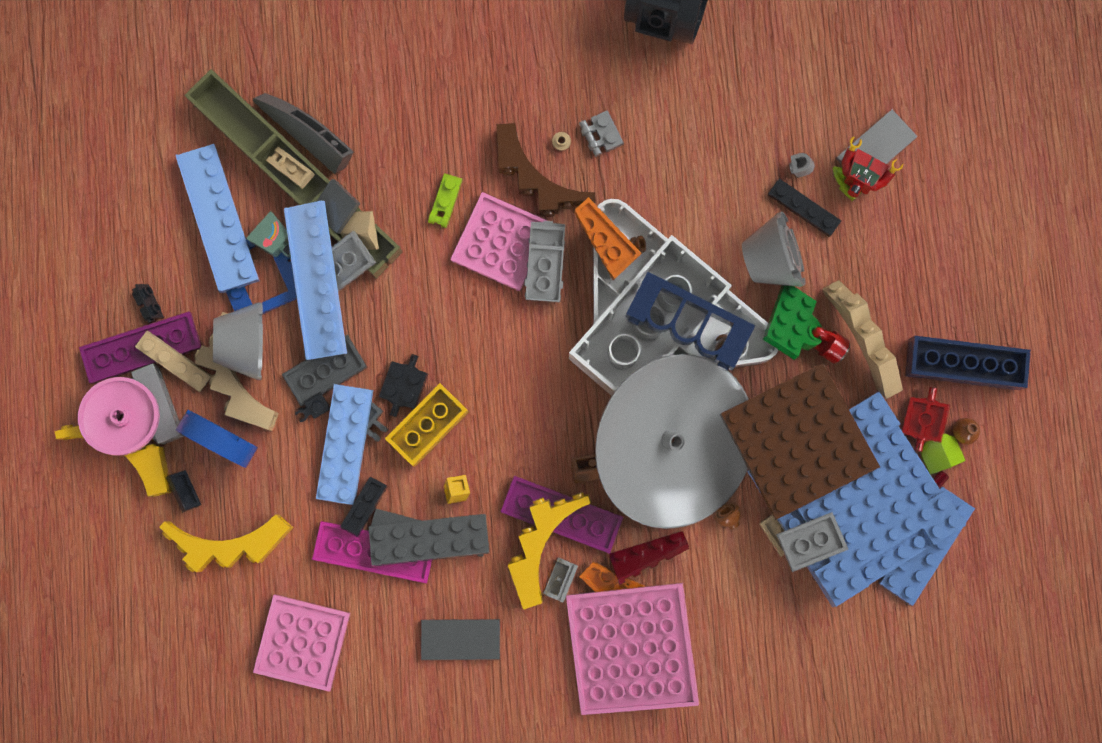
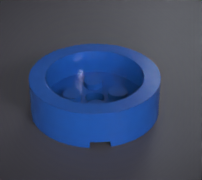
[176,409,258,468]

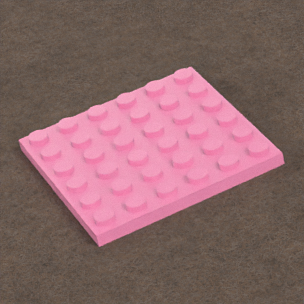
[566,583,699,715]

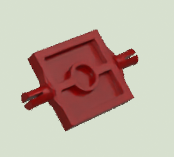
[902,387,950,452]

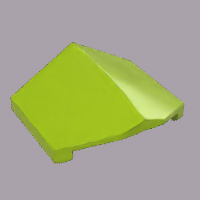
[920,434,965,475]

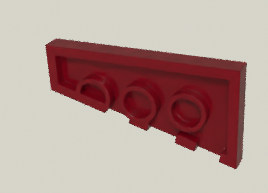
[609,531,689,585]

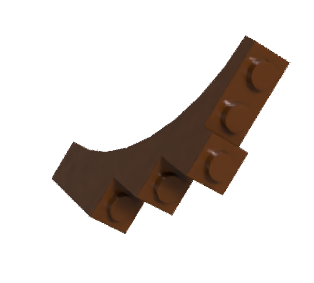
[496,123,596,217]

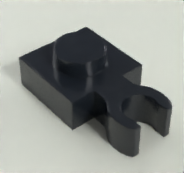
[295,391,330,422]

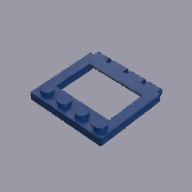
[226,238,297,314]

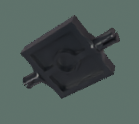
[379,354,429,418]

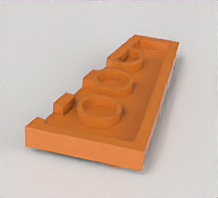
[574,197,642,280]

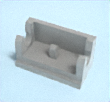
[543,557,578,602]

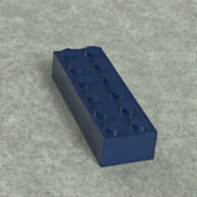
[905,336,1031,390]

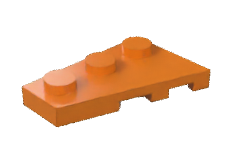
[579,562,646,592]

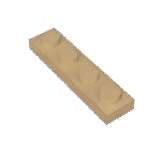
[135,331,212,392]

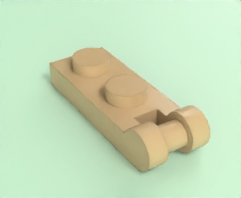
[265,147,315,189]

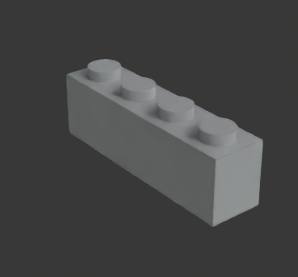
[131,364,184,445]

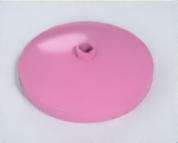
[78,377,160,456]

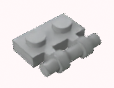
[579,110,624,157]

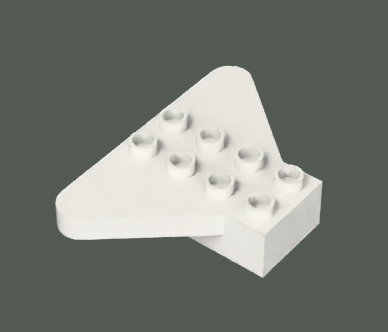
[568,199,778,396]

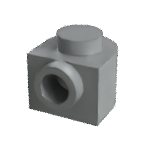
[789,153,815,178]

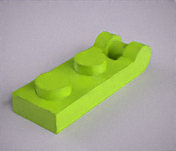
[428,173,463,228]

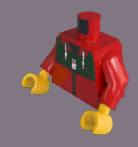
[841,136,903,198]

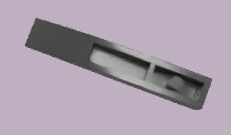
[252,93,354,174]

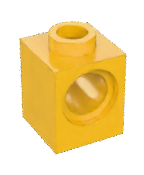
[443,475,470,504]

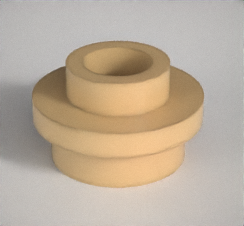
[552,132,571,151]

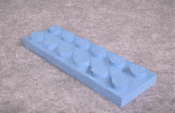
[316,384,373,505]

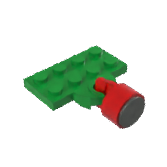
[763,285,850,364]

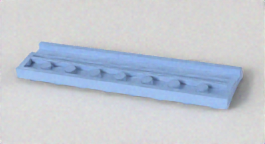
[175,144,259,293]
[284,201,347,360]

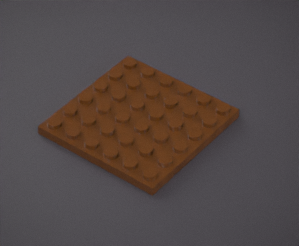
[720,363,880,520]

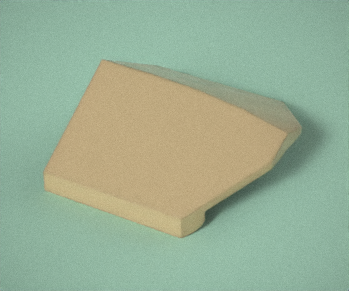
[340,211,379,250]

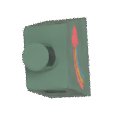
[247,211,291,258]

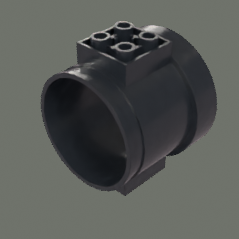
[624,0,708,44]

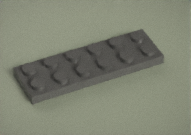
[369,514,490,567]

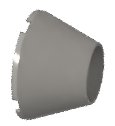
[742,212,806,287]
[213,302,263,380]

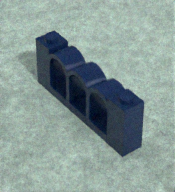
[625,272,756,371]

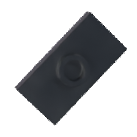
[167,470,202,513]

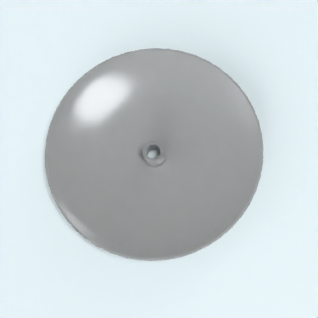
[595,354,749,529]

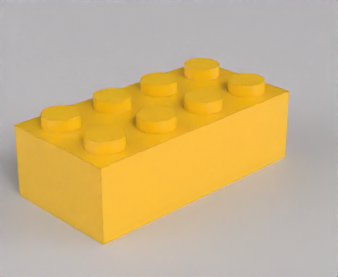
[385,383,469,467]

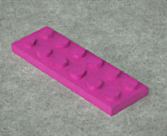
[312,521,432,583]

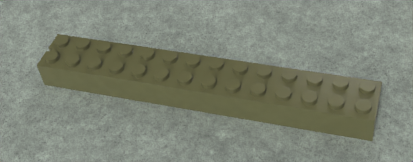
[185,69,403,279]

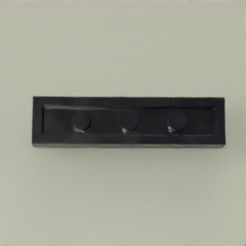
[768,178,841,237]

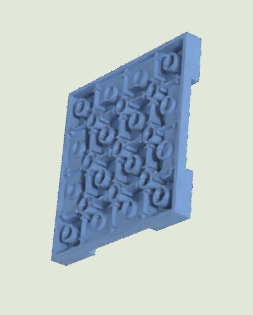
[747,392,966,607]

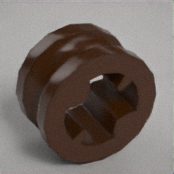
[630,235,646,253]

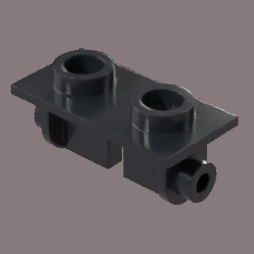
[132,284,164,324]

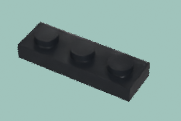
[340,477,387,537]

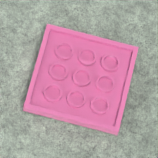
[451,192,547,291]
[253,594,350,692]

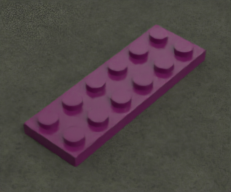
[79,312,201,384]
[501,476,623,554]

